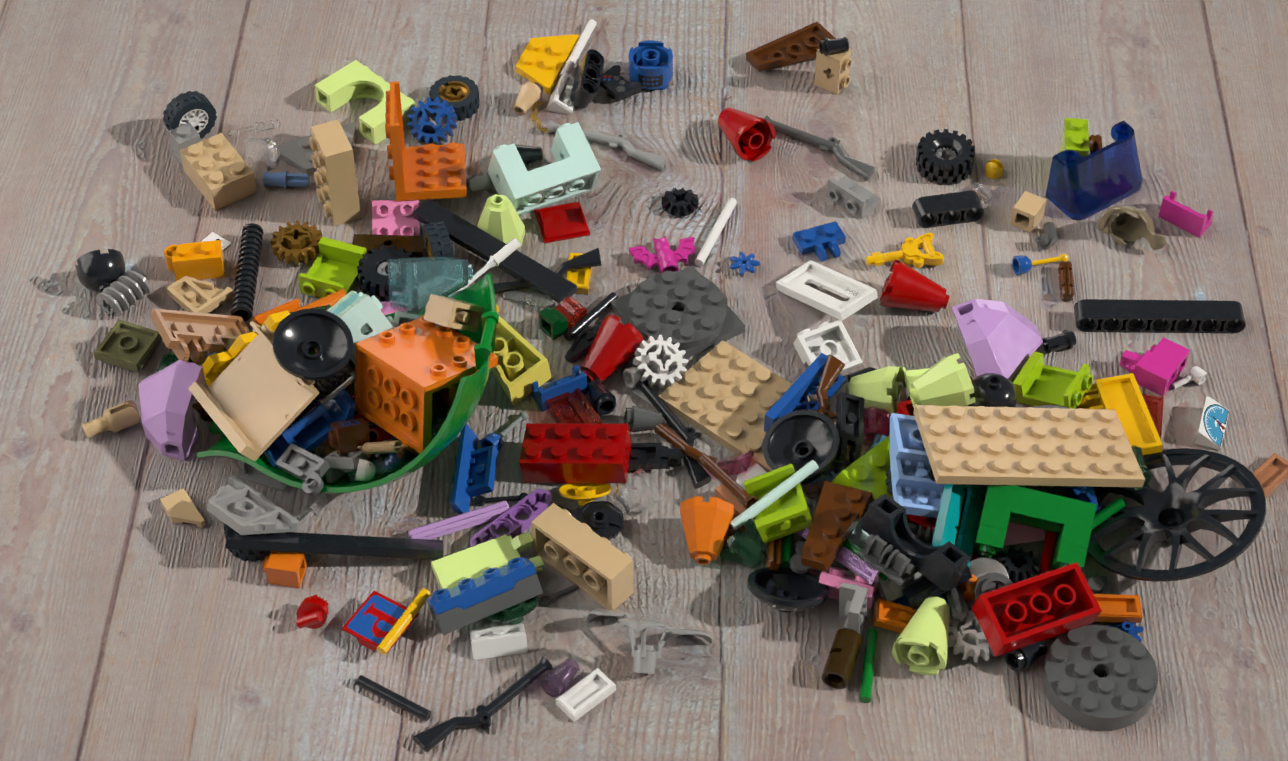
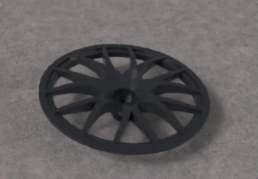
[1087,448,1266,582]

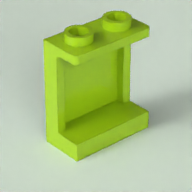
[298,237,367,298]
[1012,352,1093,409]
[743,464,812,544]

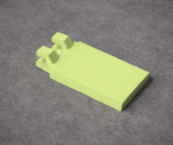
[431,532,544,589]

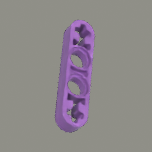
[470,489,553,547]

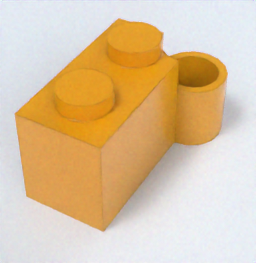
[164,240,225,281]

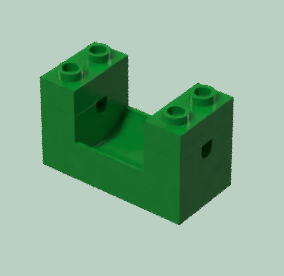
[973,485,1097,570]

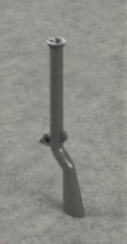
[764,115,875,181]

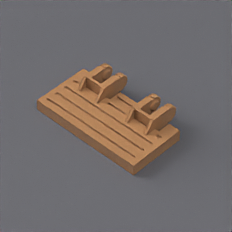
[150,309,250,364]

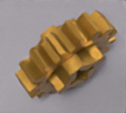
[271,220,322,265]

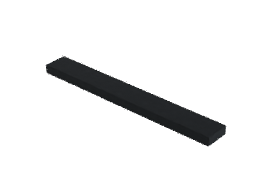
[413,199,577,305]
[225,529,443,560]

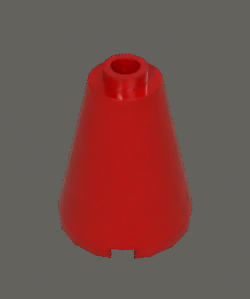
[718,108,776,161]
[879,259,950,312]
[581,315,645,383]

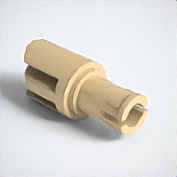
[82,400,140,439]

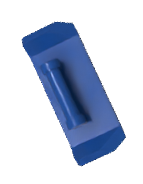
[263,390,356,468]

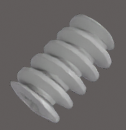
[96,266,151,316]

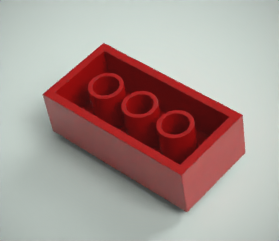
[519,423,632,484]
[972,562,1102,657]

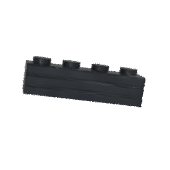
[902,565,972,610]

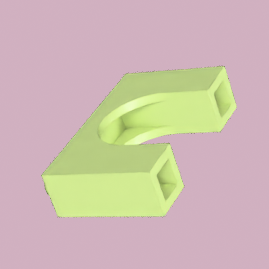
[315,60,416,145]

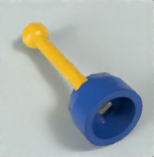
[1012,253,1068,275]

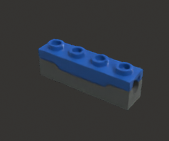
[426,557,543,635]

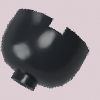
[75,249,125,293]
[968,373,1017,407]

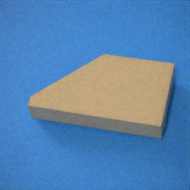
[160,488,206,528]

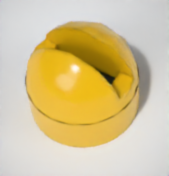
[984,159,1004,179]

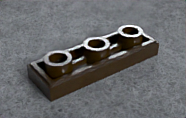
[352,234,425,258]

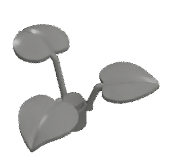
[587,609,712,674]

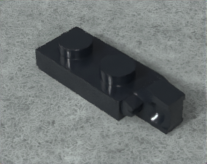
[628,443,682,470]

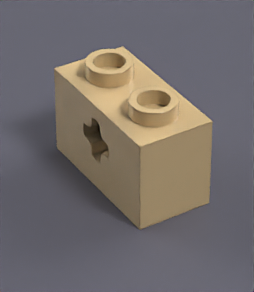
[814,39,852,94]
[424,294,485,333]

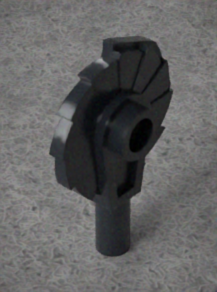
[557,501,624,540]

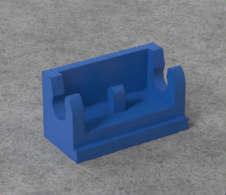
[531,365,587,412]

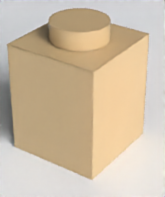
[1010,191,1047,233]

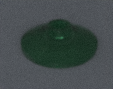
[486,596,539,625]

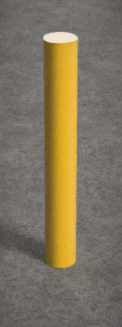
[376,588,431,655]

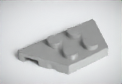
[271,122,356,175]
[207,475,300,535]

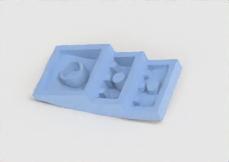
[890,413,944,518]

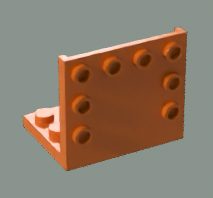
[385,81,467,201]
[355,315,498,454]

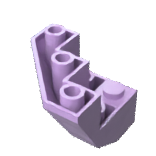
[952,299,1043,381]
[139,360,206,461]

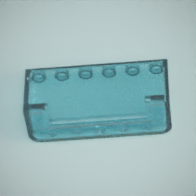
[387,256,473,314]

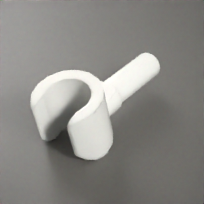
[1171,366,1207,389]

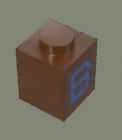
[328,417,370,454]

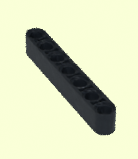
[1074,299,1246,334]

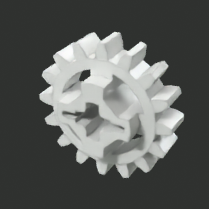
[633,335,688,389]
[948,610,994,662]

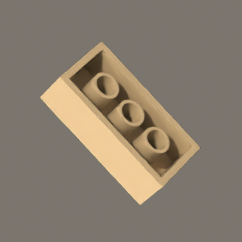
[309,119,361,226]
[531,503,634,610]

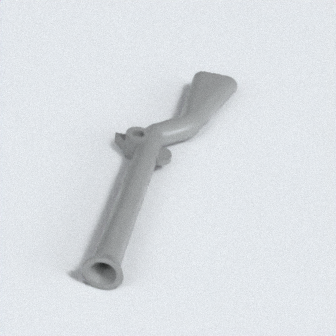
[548,120,667,171]

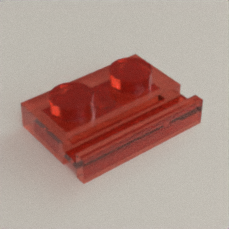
[546,388,602,424]

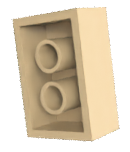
[180,133,257,211]

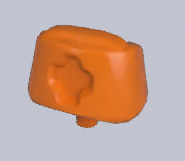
[960,573,979,602]

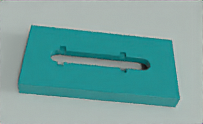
[931,484,986,567]

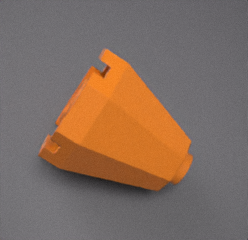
[680,496,735,565]

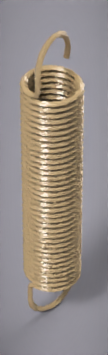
[357,440,407,454]

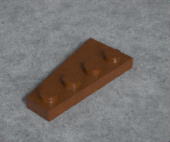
[746,22,836,72]
[801,481,874,571]

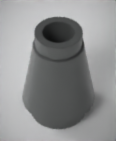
[624,406,662,431]

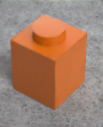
[263,551,307,589]

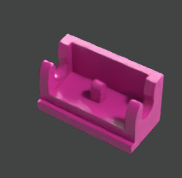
[1159,191,1213,238]

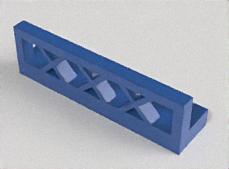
[764,353,846,432]

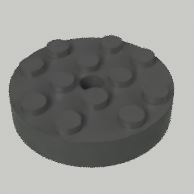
[1042,625,1158,731]

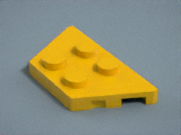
[515,34,579,95]

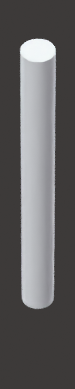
[559,19,597,78]
[694,198,737,267]

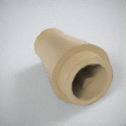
[513,82,541,115]

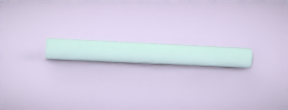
[730,460,819,531]

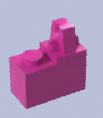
[1119,337,1190,397]

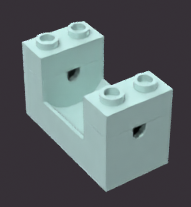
[488,122,601,216]
[327,291,398,375]

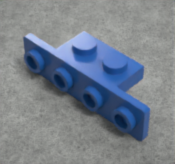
[450,424,498,514]

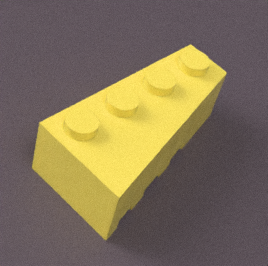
[491,316,552,406]

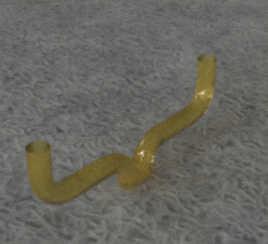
[531,101,548,132]

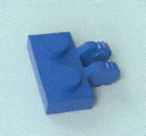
[792,221,846,262]

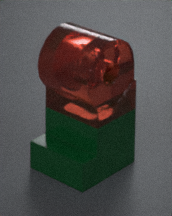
[539,296,587,341]

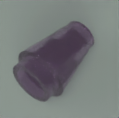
[541,658,579,697]

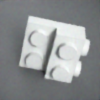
[793,320,863,374]

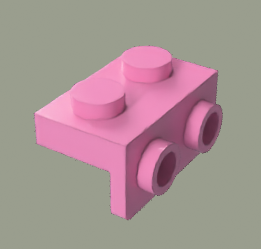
[819,567,877,609]

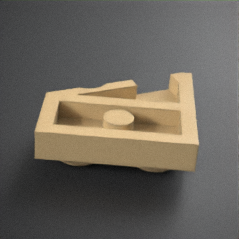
[166,276,234,313]

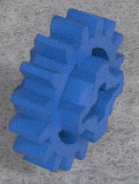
[408,97,458,145]

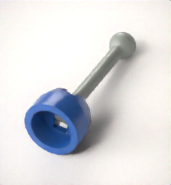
[480,411,529,452]

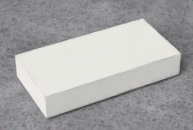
[556,668,616,722]

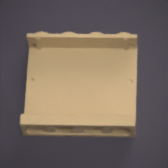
[188,321,319,461]

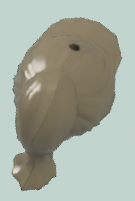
[1097,205,1167,250]

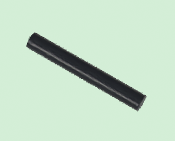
[564,292,618,341]
[356,675,432,721]

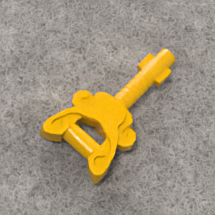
[865,232,944,268]

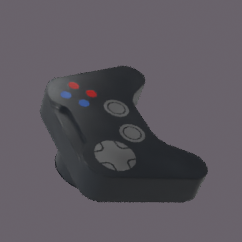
[600,65,641,100]

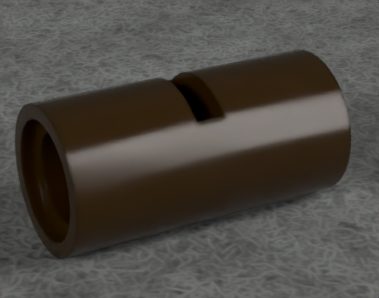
[821,628,863,689]

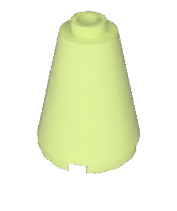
[892,596,950,675]

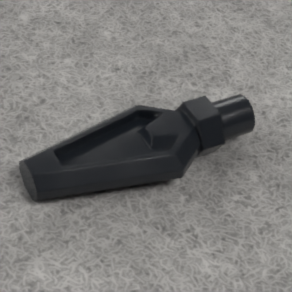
[565,320,603,363]

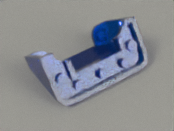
[1045,120,1143,221]

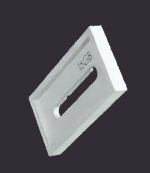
[775,260,878,321]

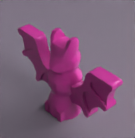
[629,236,695,273]

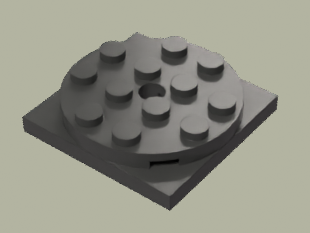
[610,265,745,359]

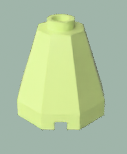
[477,194,525,248]
[908,353,976,406]
[845,366,908,417]

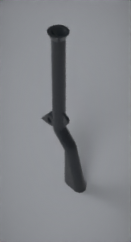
[471,248,601,293]
[635,379,712,489]
[412,657,553,752]

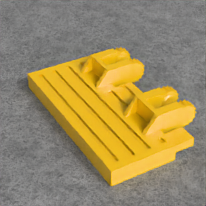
[1076,373,1163,457]

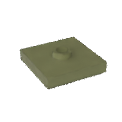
[94,319,163,373]

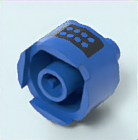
[629,40,673,90]

